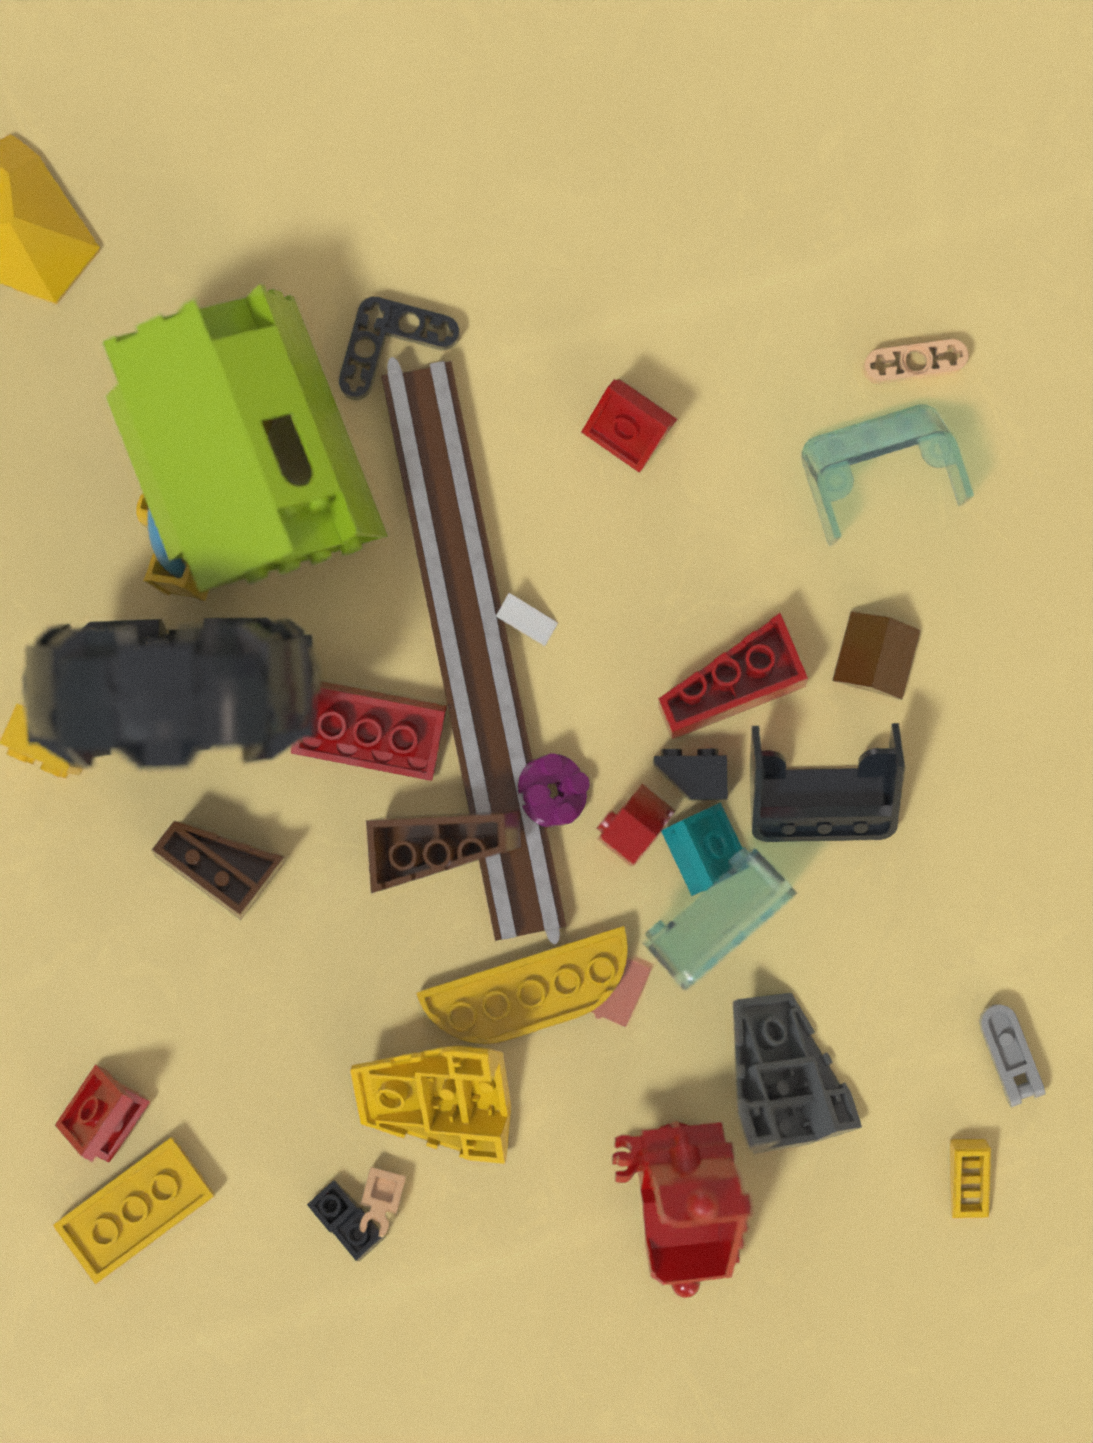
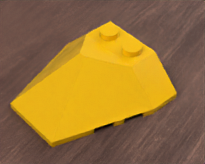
[0,134,101,305]
[350,1046,511,1164]

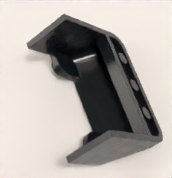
[750,723,905,842]

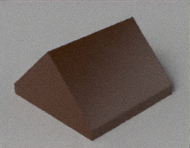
[832,611,921,700]

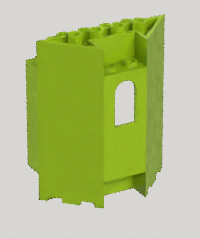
[102,284,388,593]

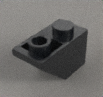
[653,748,728,801]

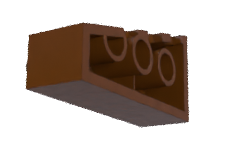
[366,811,521,893]

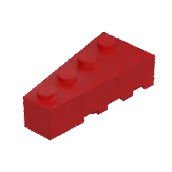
[658,613,808,740]

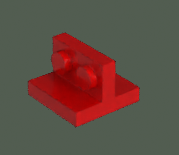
[581,378,677,473]
[55,1064,150,1163]

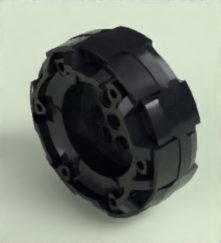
[22,618,321,769]

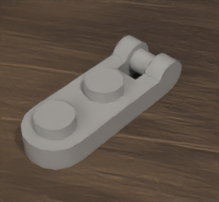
[979,1004,1046,1108]

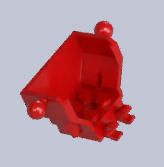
[612,1121,752,1298]

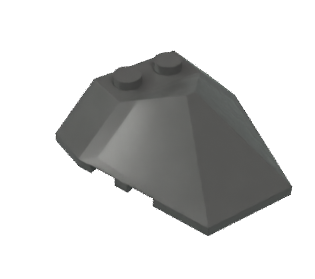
[733,993,862,1154]

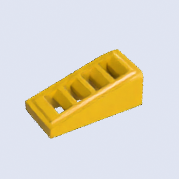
[950,1139,991,1218]

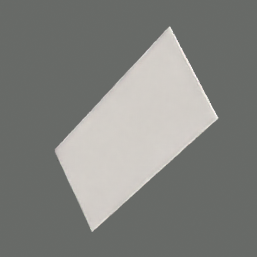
[496,593,558,646]

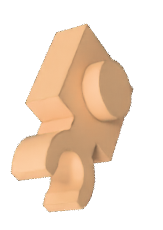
[359,1167,406,1237]

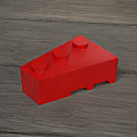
[596,784,676,867]

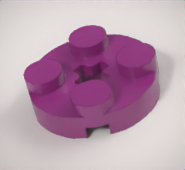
[518,753,590,827]

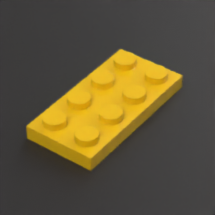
[52,1136,215,1285]

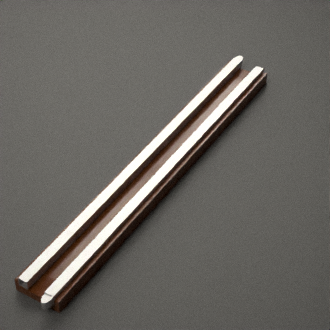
[381,357,567,944]

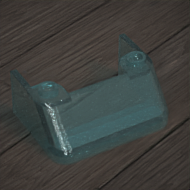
[801,404,974,546]
[642,847,797,991]

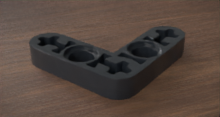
[339,297,460,400]

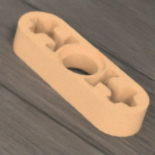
[863,339,968,384]

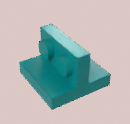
[661,802,752,896]

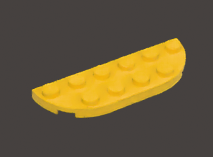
[416,926,628,1044]

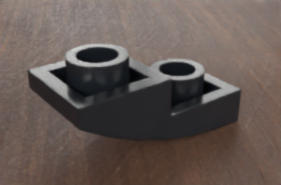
[307,1180,386,1262]

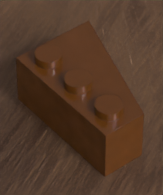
[152,820,285,920]

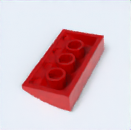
[290,681,447,781]

